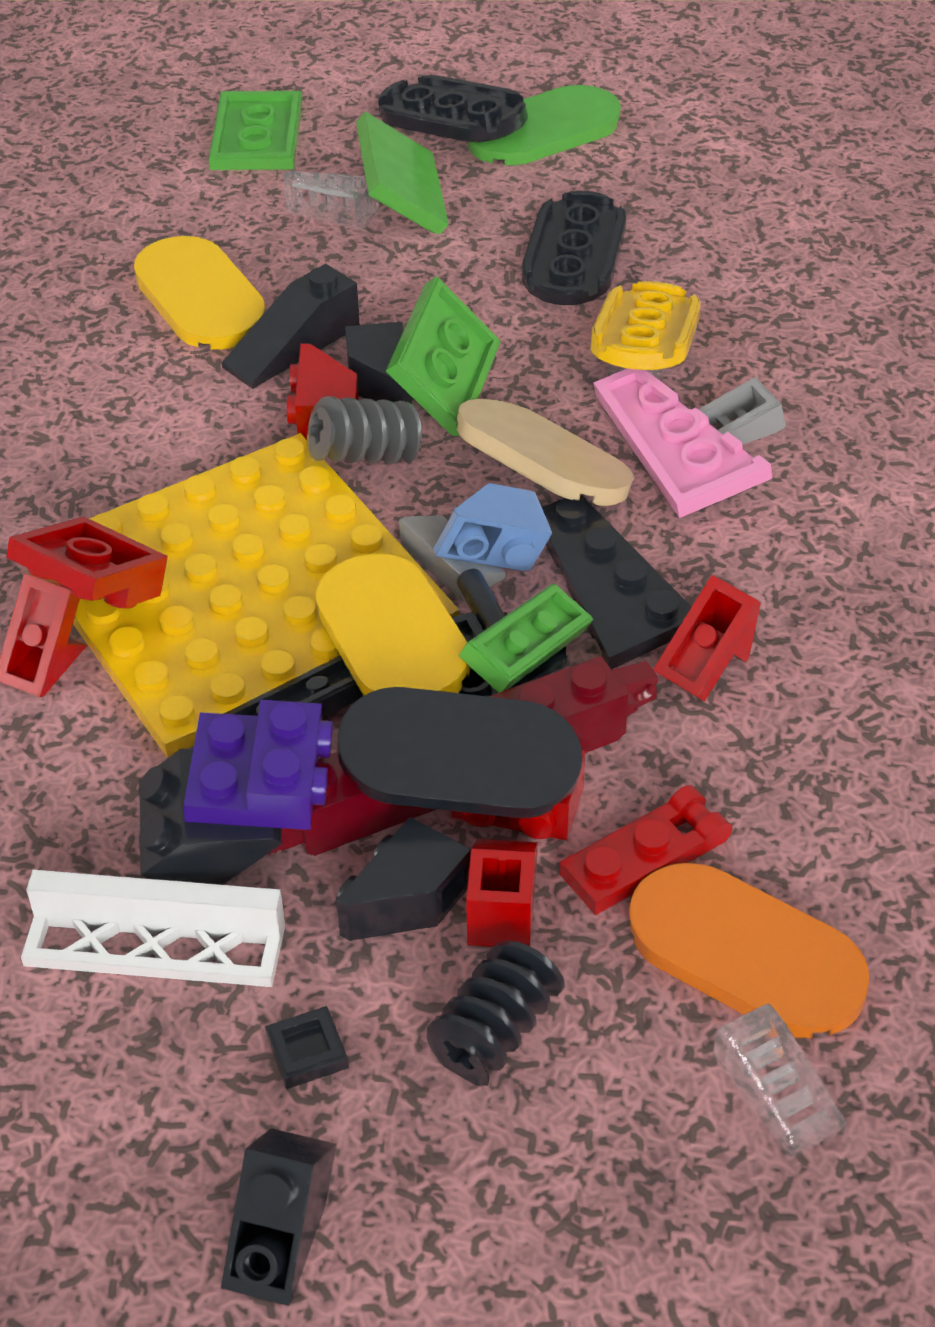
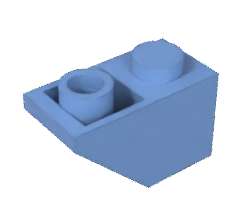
[433,483,552,571]

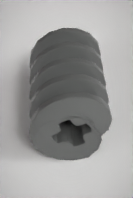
[307,396,422,464]

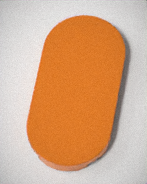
[629,863,869,1038]

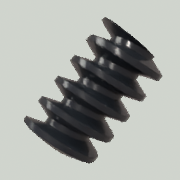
[427,940,565,1086]

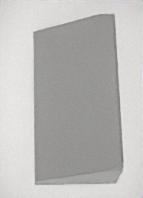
[398,515,506,603]

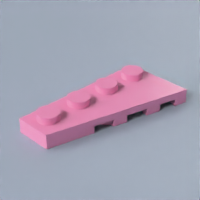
[593,368,773,518]

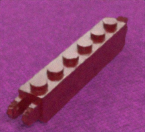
[268,656,658,856]

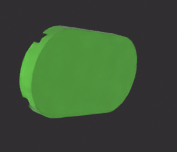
[467,85,621,165]

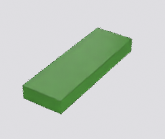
[458,583,593,693]

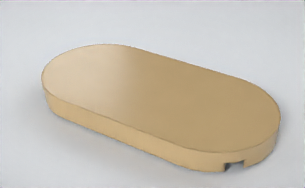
[456,399,634,506]

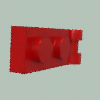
[559,785,733,915]

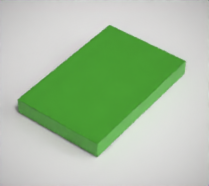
[209,91,303,170]
[356,111,449,234]
[386,276,501,436]

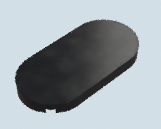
[378,75,528,142]
[522,191,626,305]
[337,687,582,818]

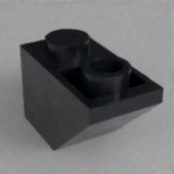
[345,322,415,404]
[335,817,471,941]
[221,1128,337,1306]

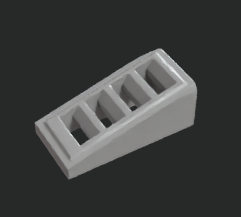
[698,377,786,444]

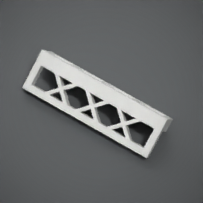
[21,870,285,987]

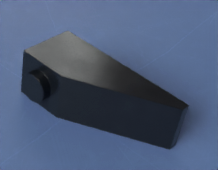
[222,263,360,389]

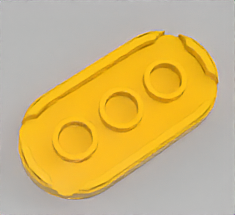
[134,236,266,350]
[590,281,701,370]
[316,553,471,696]

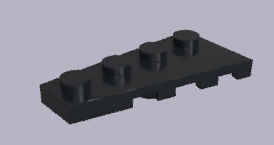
[542,495,691,669]

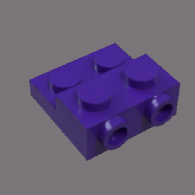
[183,700,333,830]

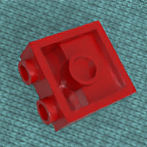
[6,516,168,609]

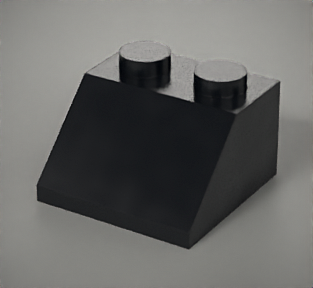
[138,748,282,885]

